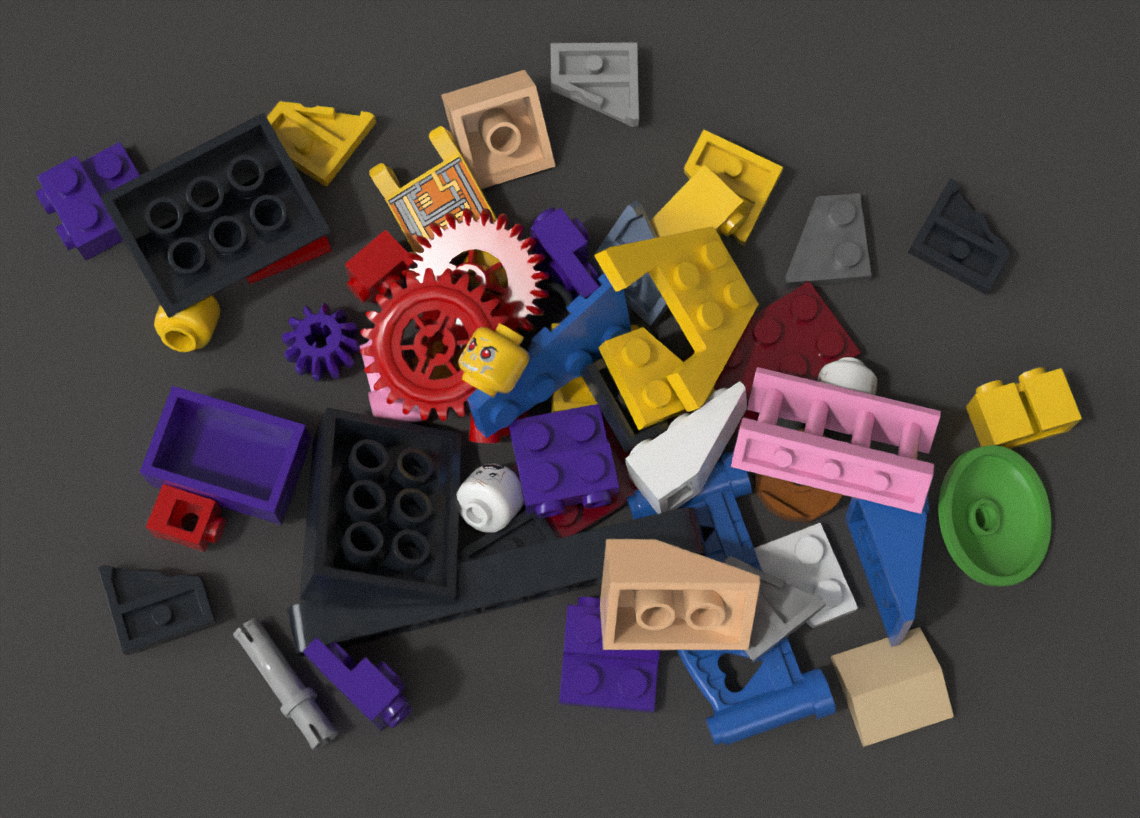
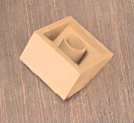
[441,70,555,189]

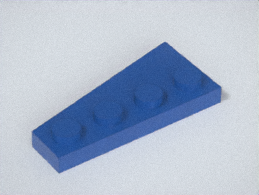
[467,273,632,438]

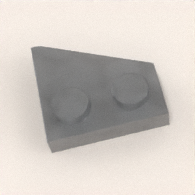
[783,193,872,289]
[723,556,827,663]

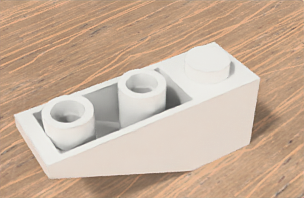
[625,381,747,514]

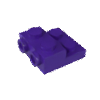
[35,142,140,261]
[531,207,601,305]
[509,404,619,518]
[559,597,660,713]
[303,637,413,731]

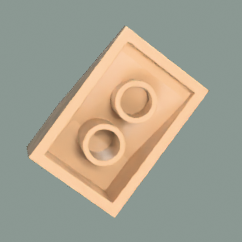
[600,539,760,650]

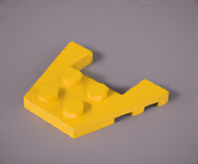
[594,226,758,412]

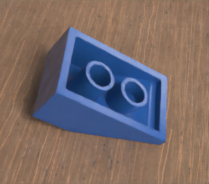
[845,496,929,647]

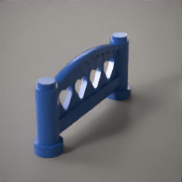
[626,450,836,746]

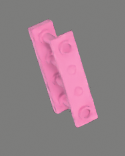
[731,367,941,514]

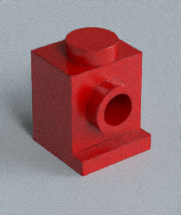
[345,229,417,304]
[146,484,226,552]

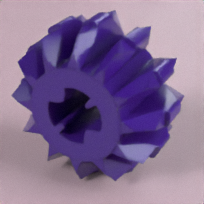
[282,303,360,382]

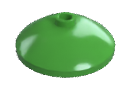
[938,445,1051,587]

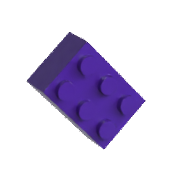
[139,385,312,525]

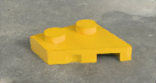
[267,101,376,187]

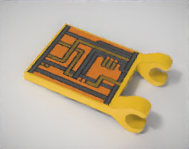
[369,126,497,253]

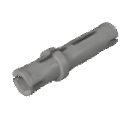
[233,617,339,751]

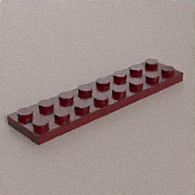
[509,281,861,539]

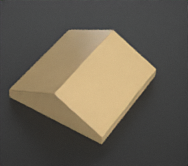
[831,627,954,747]

